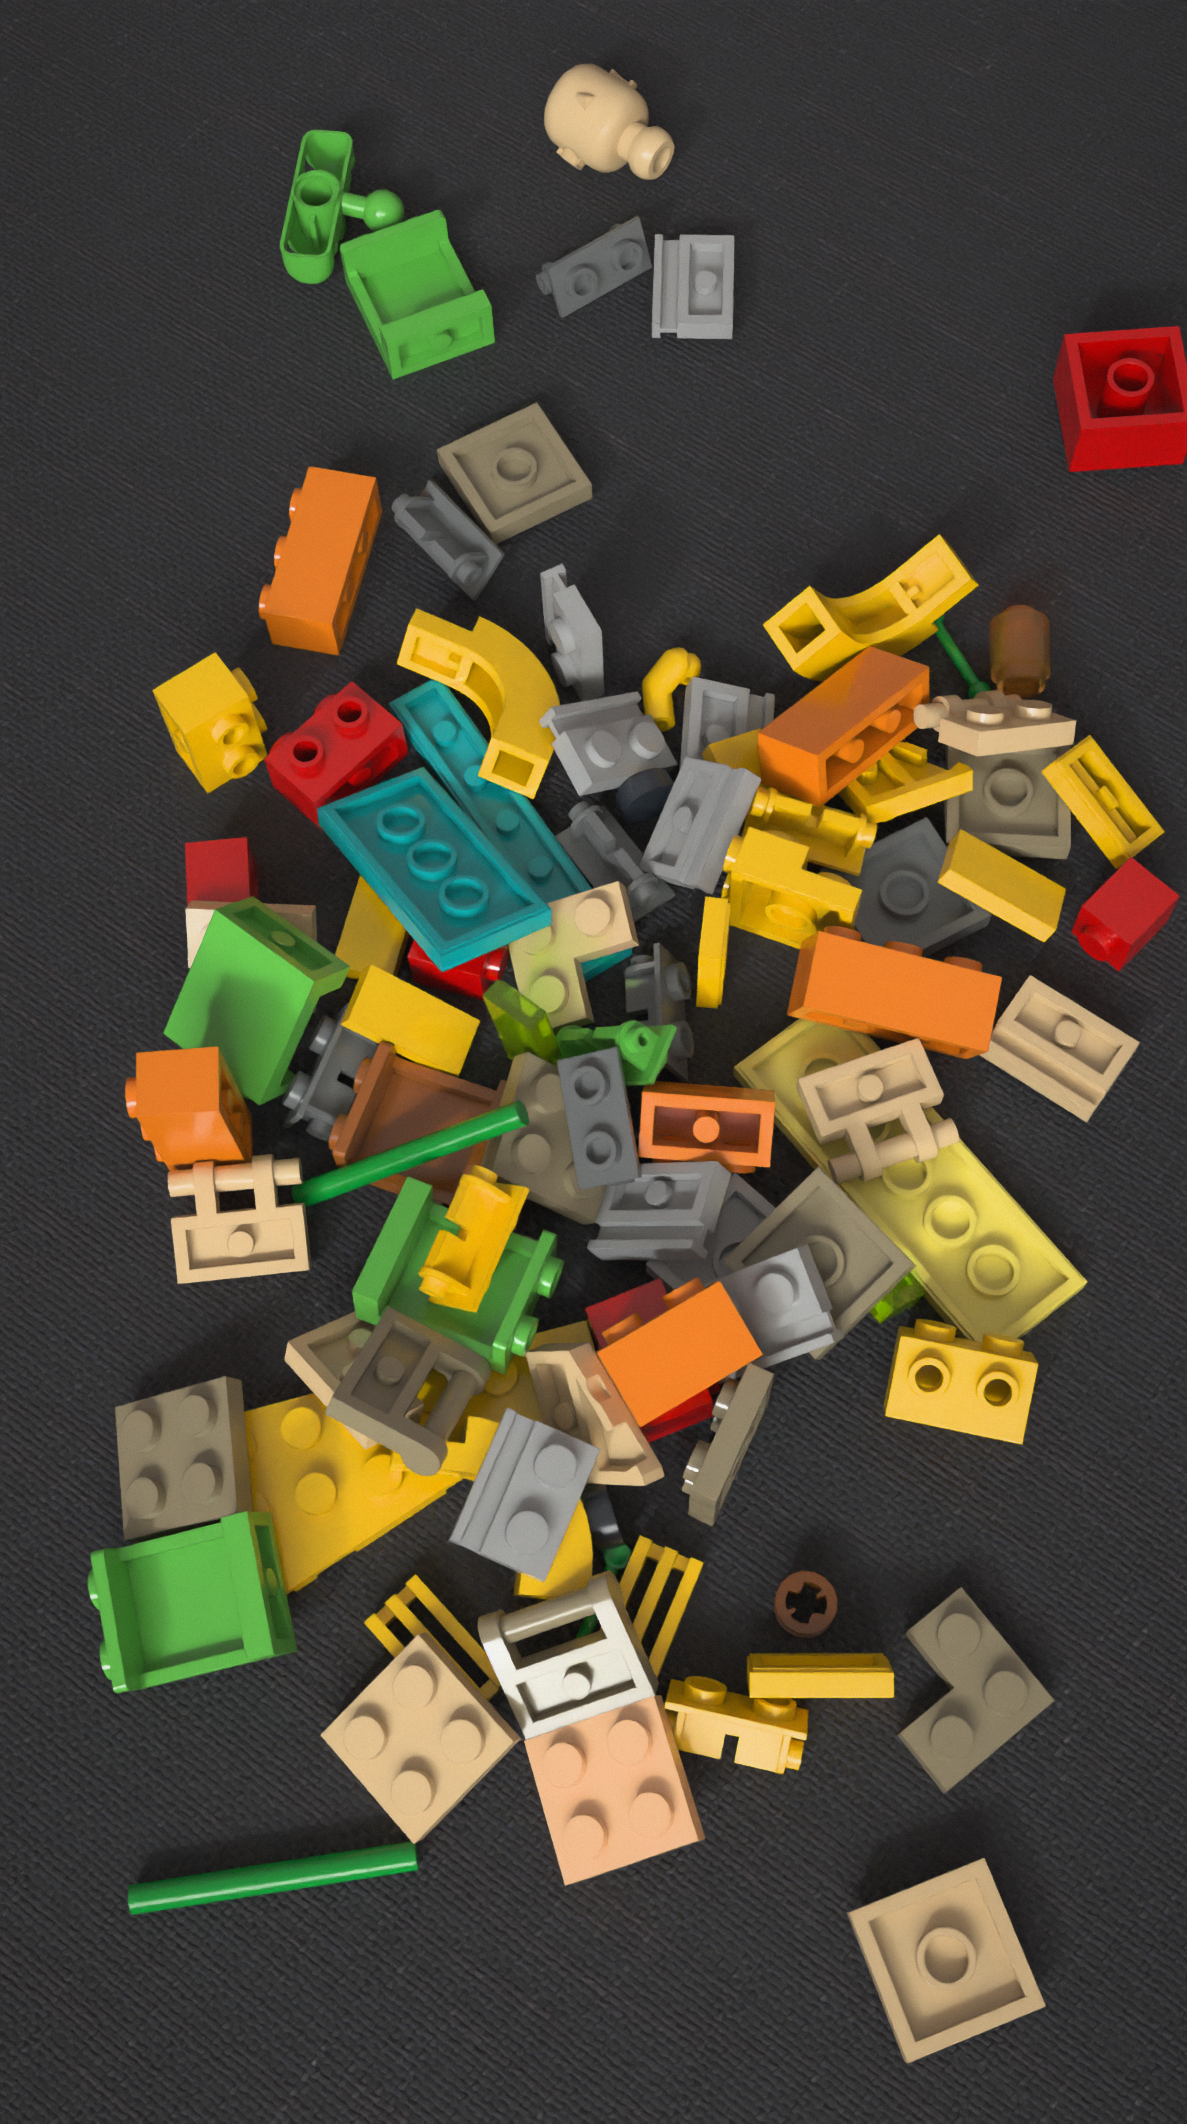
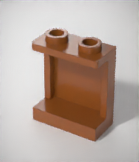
[329,1041,507,1208]

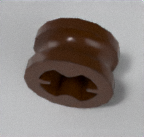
[773,1571,837,1639]

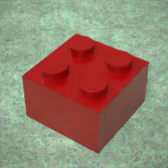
[1053,326,1187,472]

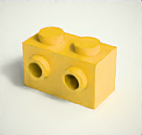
[152,652,267,794]
[884,1319,1038,1444]

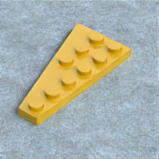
[244,1320,596,1594]

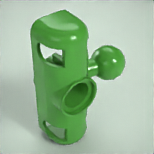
[280,130,405,284]

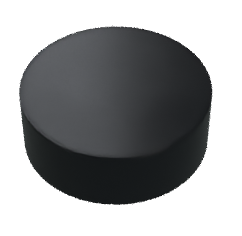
[615,768,674,823]
[580,1484,624,1553]

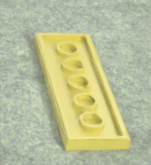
[733,1018,1087,1342]

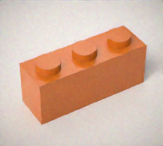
[259,466,382,656]
[757,646,930,807]
[787,926,1002,1059]
[125,1046,253,1171]

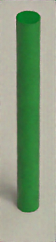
[292,1100,529,1208]
[128,1841,419,1915]

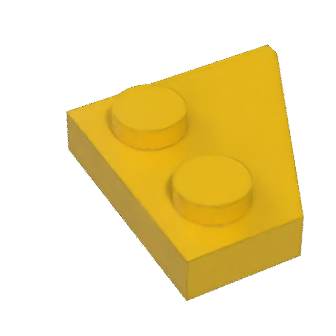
[837,742,973,824]

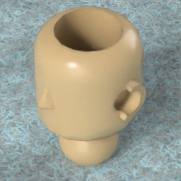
[544,63,674,180]

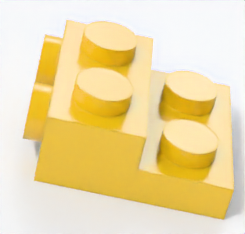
[721,827,862,949]

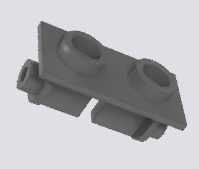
[536,216,652,318]
[392,480,505,600]
[555,801,675,923]
[624,943,694,1082]
[282,1003,379,1141]
[557,1047,642,1190]

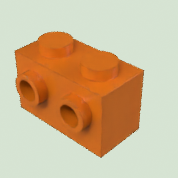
[638,1081,775,1173]
[596,1276,763,1427]

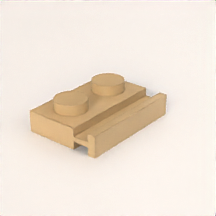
[980,975,1140,1122]

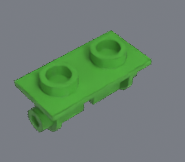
[553,1020,677,1086]

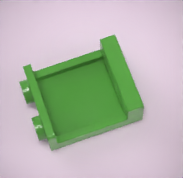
[340,210,495,380]
[163,896,351,1105]
[352,1177,564,1375]
[88,1511,297,1693]

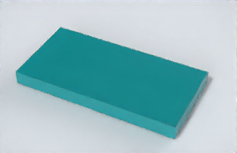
[317,767,552,972]

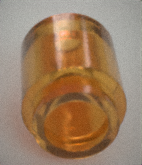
[989,605,1051,699]

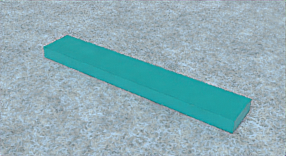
[389,679,632,982]

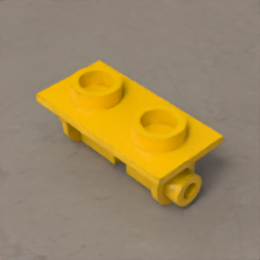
[741,786,877,876]
[418,1165,529,1313]
[664,1676,809,1774]

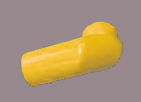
[642,647,701,732]

